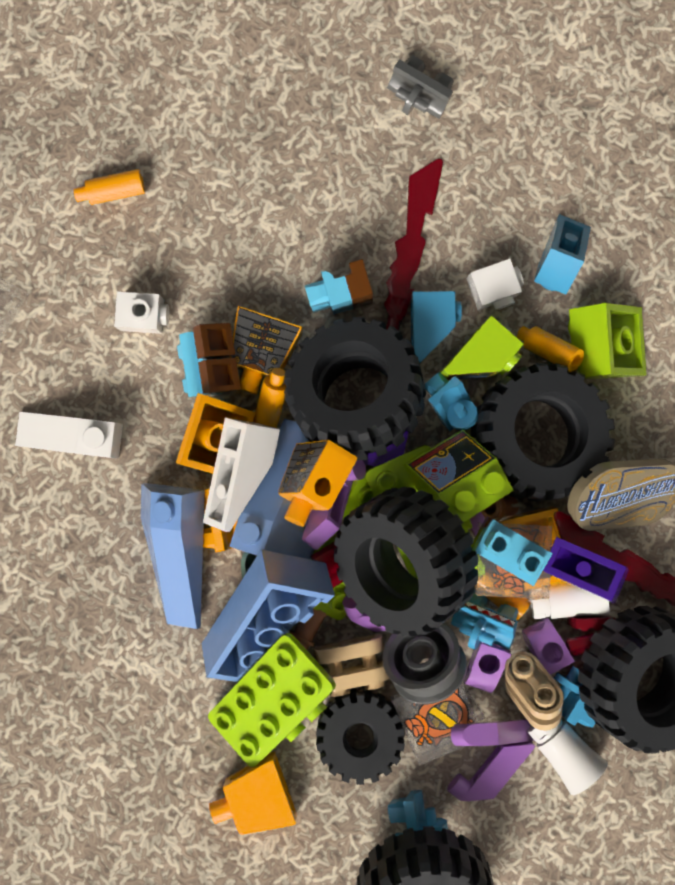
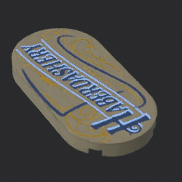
[567,459,675,531]

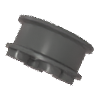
[383,623,467,705]

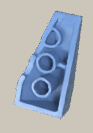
[229,418,314,560]
[141,483,205,629]

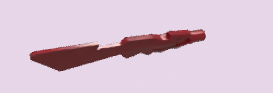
[384,159,443,330]
[553,511,675,606]

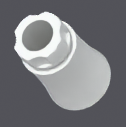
[529,581,610,619]
[527,720,608,795]

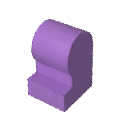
[522,618,575,675]
[464,642,511,693]

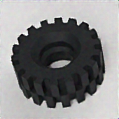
[316,688,405,785]

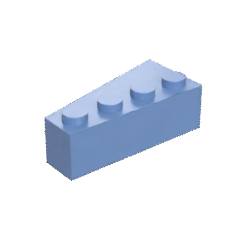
[202,549,335,682]

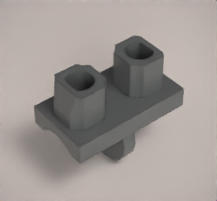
[387,55,454,119]

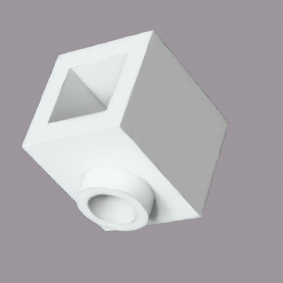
[466,259,524,310]
[114,292,169,334]

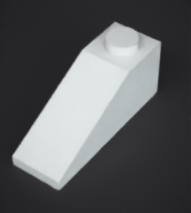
[15,412,123,458]
[203,418,280,532]

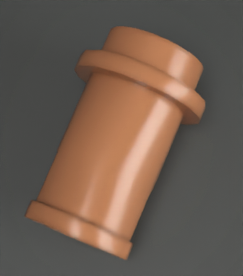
[481,495,519,521]
[289,609,327,650]

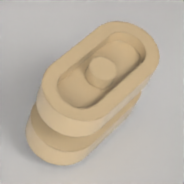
[314,634,389,697]
[505,652,564,731]

